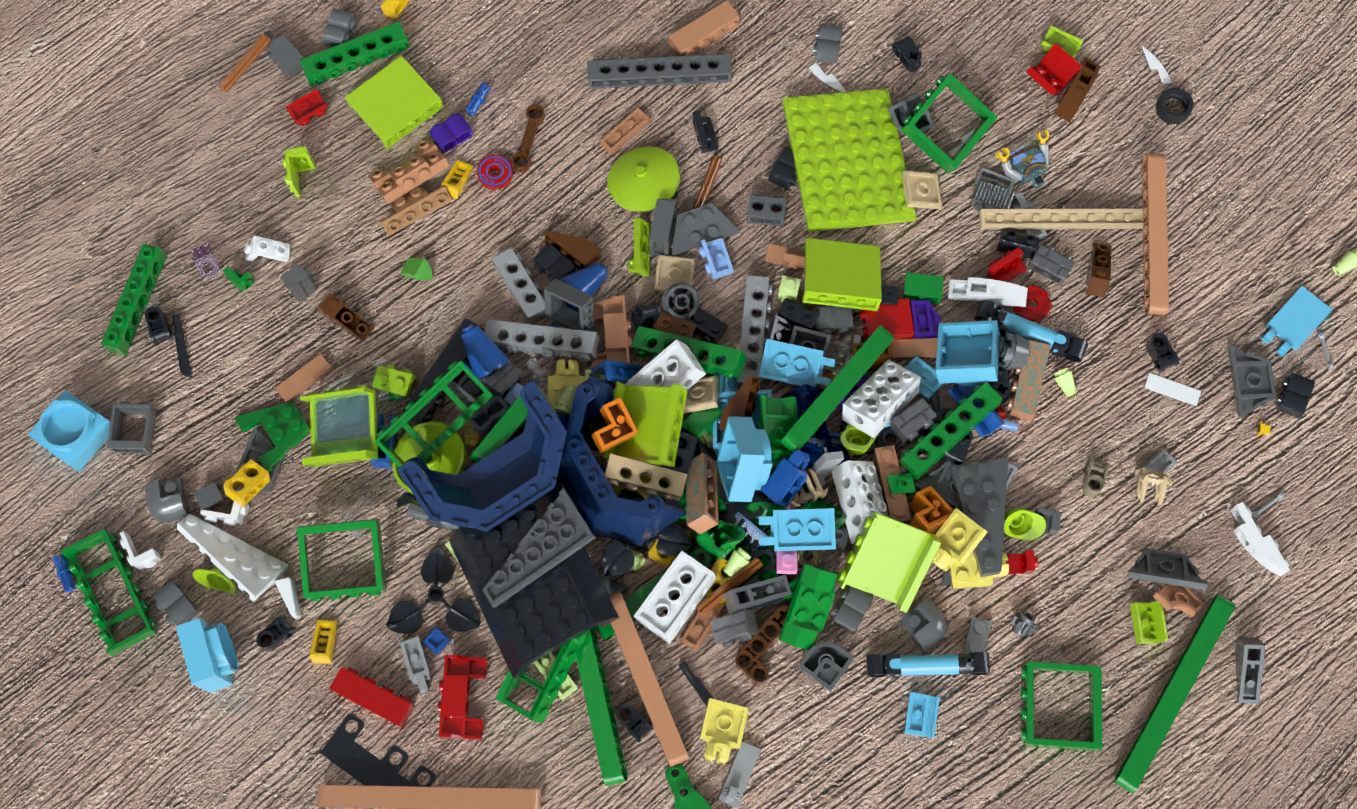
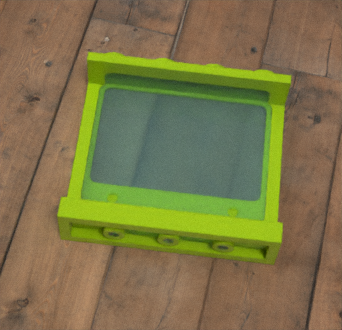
[300,385,378,467]

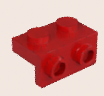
[285,89,328,127]
[986,247,1027,282]

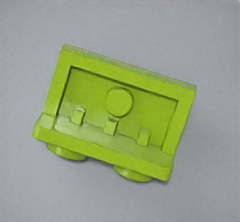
[1041,26,1084,58]
[371,364,419,397]
[1130,601,1168,644]

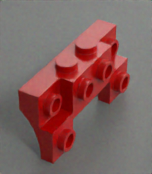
[438,655,488,740]

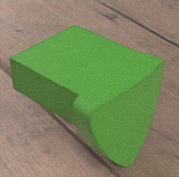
[400,257,433,280]

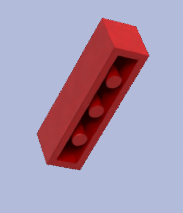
[329,667,414,728]

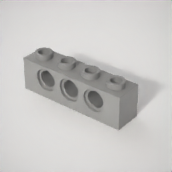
[492,248,545,324]

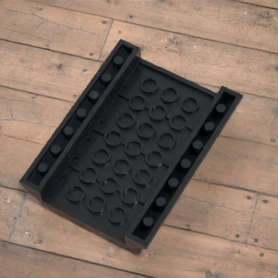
[449,488,620,679]

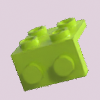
[282,146,316,197]

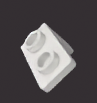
[244,236,290,262]
[200,501,249,526]
[120,531,162,570]

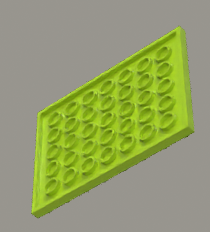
[782,88,917,232]

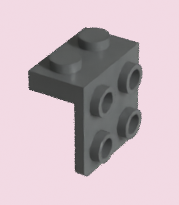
[449,373,486,409]

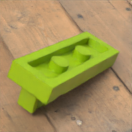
[628,218,650,277]

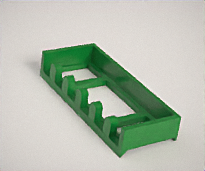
[374,361,495,467]
[61,528,157,657]
[495,630,589,723]

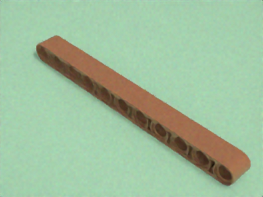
[317,785,542,809]

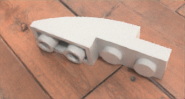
[948,277,1028,307]
[1230,502,1290,576]

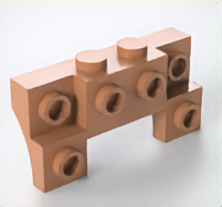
[368,139,449,204]
[591,295,632,368]

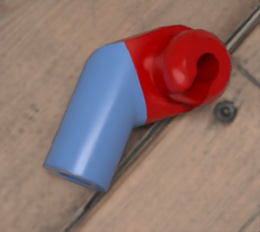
[996,408,1019,432]

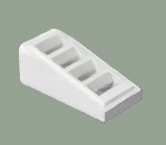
[275,578,302,620]

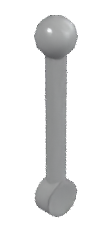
[1318,332,1333,370]
[1251,492,1284,519]

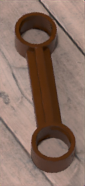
[512,104,545,173]

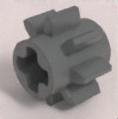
[1010,611,1037,637]

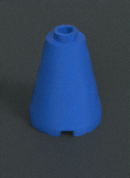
[558,263,607,311]
[461,324,509,379]

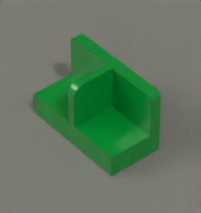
[902,273,944,304]
[681,407,722,438]

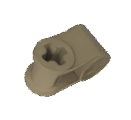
[1082,457,1110,497]

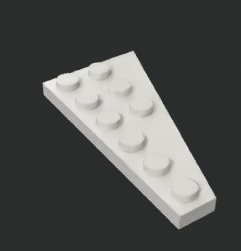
[177,514,288,602]

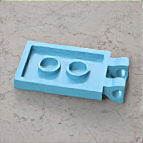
[1261,286,1332,357]
[759,339,836,389]
[759,508,836,551]

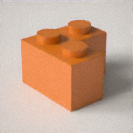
[591,397,639,454]
[909,486,954,535]

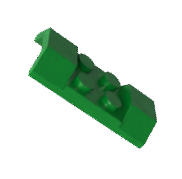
[759,394,798,476]
[779,563,839,650]

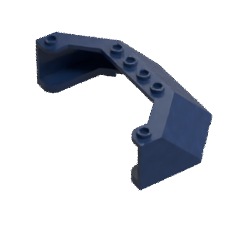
[558,376,687,546]
[397,378,567,531]

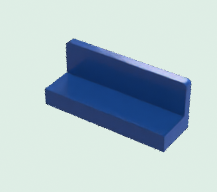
[591,360,643,384]
[948,385,1005,437]

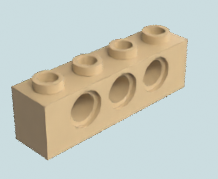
[604,454,687,501]

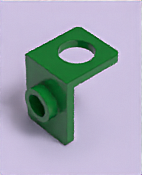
[887,473,916,498]

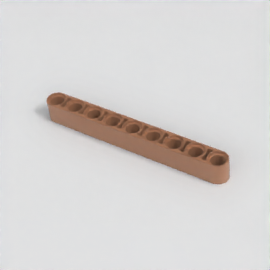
[1142,153,1169,315]
[609,590,689,768]

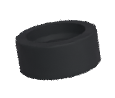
[1156,88,1194,125]

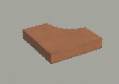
[1153,584,1205,617]

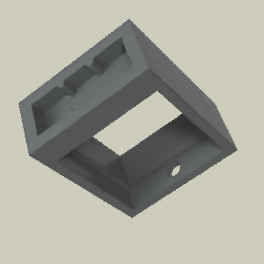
[649,199,676,256]
[544,278,594,331]
[107,401,157,454]

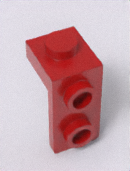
[1006,550,1038,574]

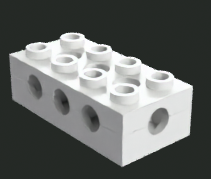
[624,339,706,390]
[842,359,920,438]
[831,460,889,544]
[634,551,717,644]

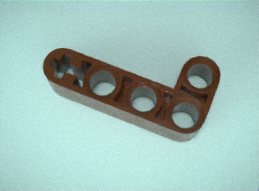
[735,606,789,686]

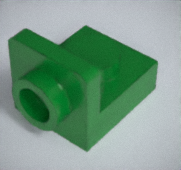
[222,266,255,293]

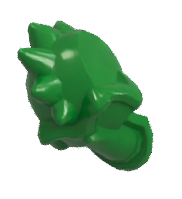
[696,519,745,560]

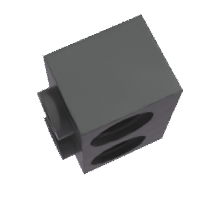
[747,194,787,227]

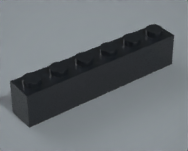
[402,318,485,424]

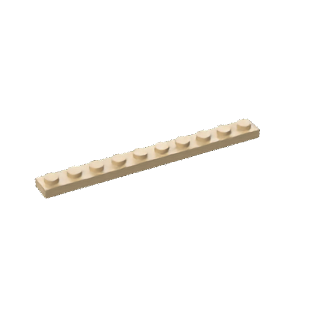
[979,209,1143,229]

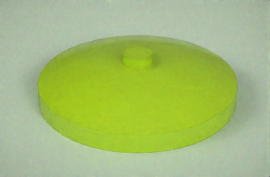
[607,146,680,212]
[392,421,467,495]

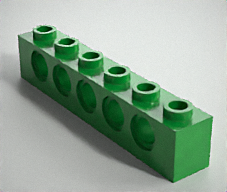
[300,21,410,86]
[101,243,167,356]
[631,326,747,379]
[900,382,1003,480]

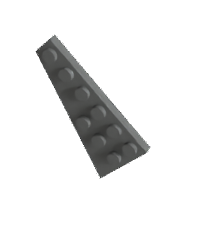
[950,457,1008,577]
[482,488,595,608]

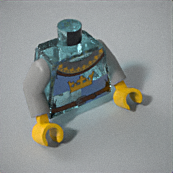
[995,130,1049,188]

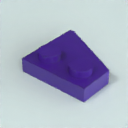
[909,300,942,338]

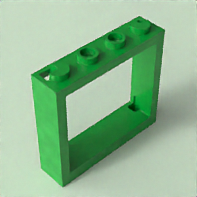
[900,73,998,174]
[297,519,386,602]
[1020,661,1102,751]

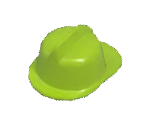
[840,424,878,457]
[1004,507,1046,541]
[193,566,236,594]

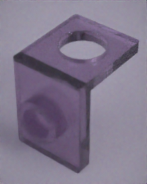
[191,244,220,279]

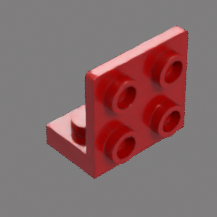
[1026,43,1082,96]

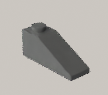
[723,575,792,614]
[1236,637,1266,704]

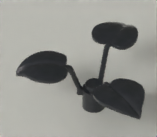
[601,489,693,576]
[386,548,480,634]

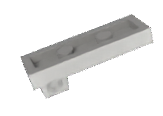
[804,451,844,490]
[719,742,761,808]

